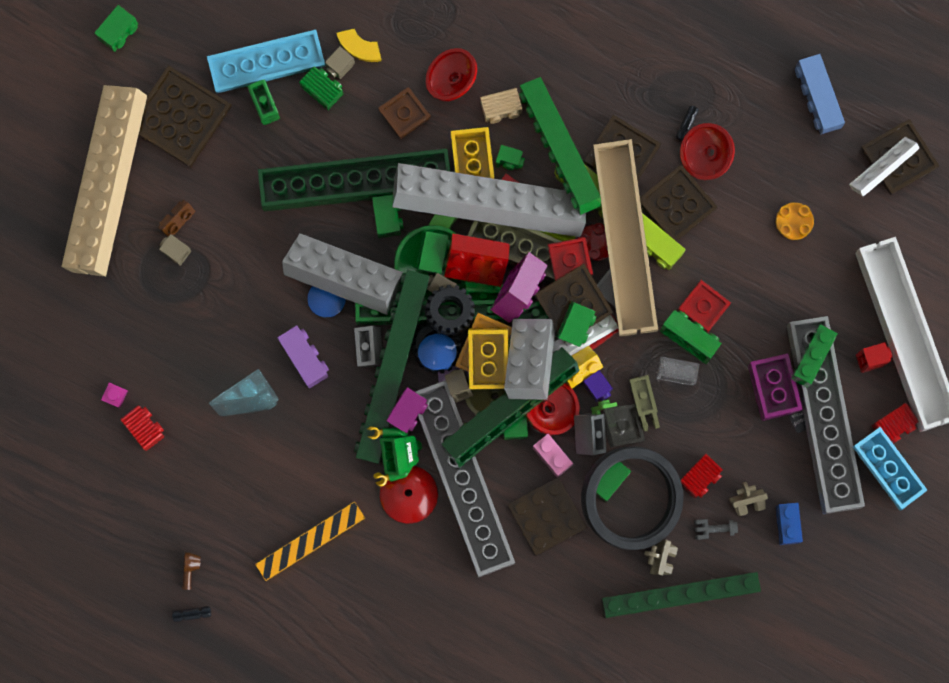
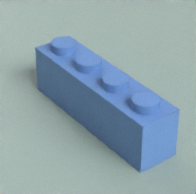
[795,54,845,134]

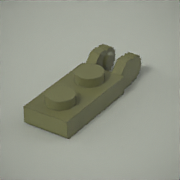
[629,375,660,431]

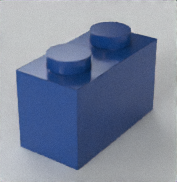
[775,503,803,545]

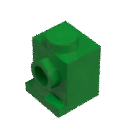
[495,145,525,171]

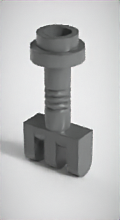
[694,519,738,540]

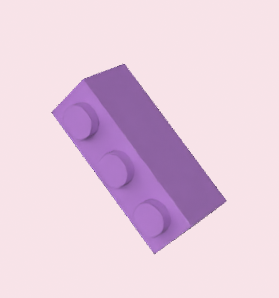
[277,326,329,388]

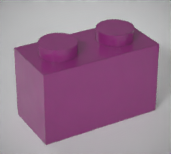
[386,387,428,433]

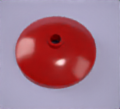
[426,48,477,101]
[680,123,735,180]
[526,383,580,435]
[380,466,438,524]

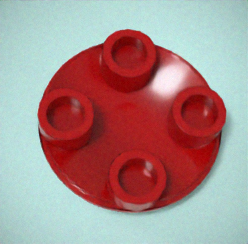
[578,223,609,261]

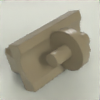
[729,482,768,516]
[644,540,678,576]

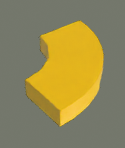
[336,29,381,62]

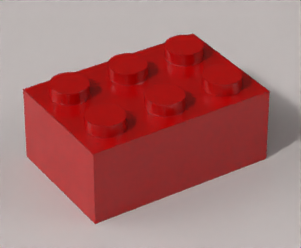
[444,234,510,287]

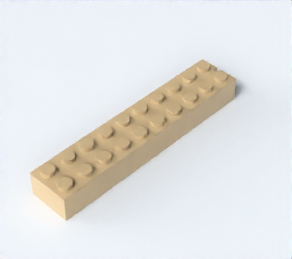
[61,85,147,277]
[593,139,658,337]

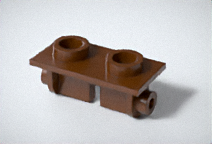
[158,200,196,237]

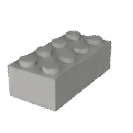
[504,319,555,399]

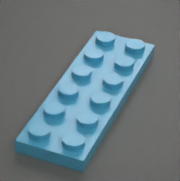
[207,30,326,94]

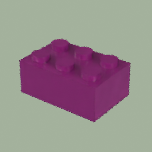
[490,252,548,323]
[748,354,803,421]

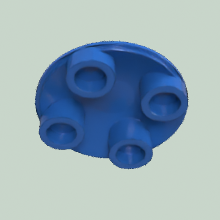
[308,286,346,318]
[418,334,457,370]

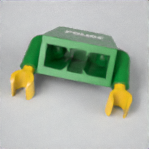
[367,427,422,486]

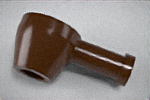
[182,552,200,590]

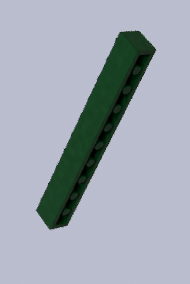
[354,270,430,464]

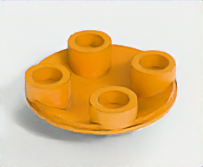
[776,203,814,240]

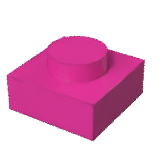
[101,383,128,408]

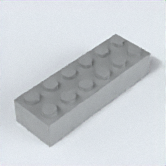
[282,234,403,315]

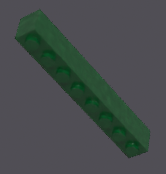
[441,347,580,468]
[601,572,761,619]

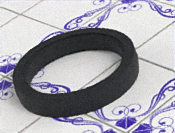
[581,446,683,550]

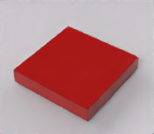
[547,237,593,280]
[678,280,731,333]

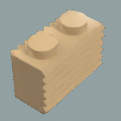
[480,88,522,124]

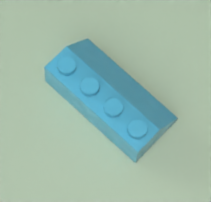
[853,427,927,511]

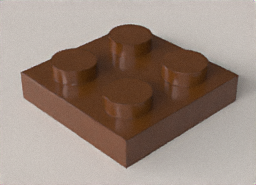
[378,87,431,140]

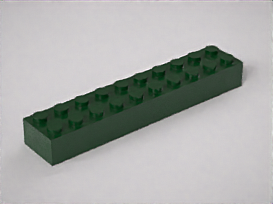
[258,149,450,212]

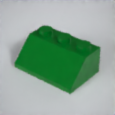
[660,310,722,364]

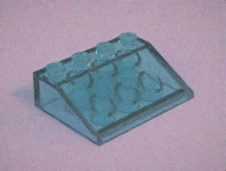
[209,369,279,417]

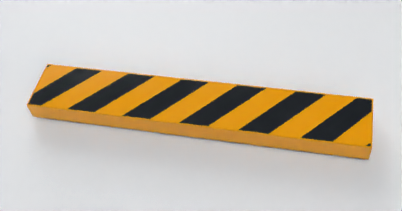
[255,502,365,581]

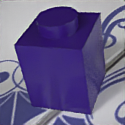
[582,370,613,402]

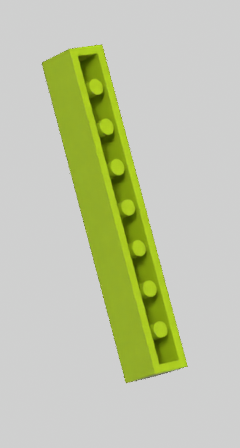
[554,164,686,270]

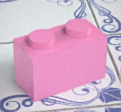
[533,434,573,478]

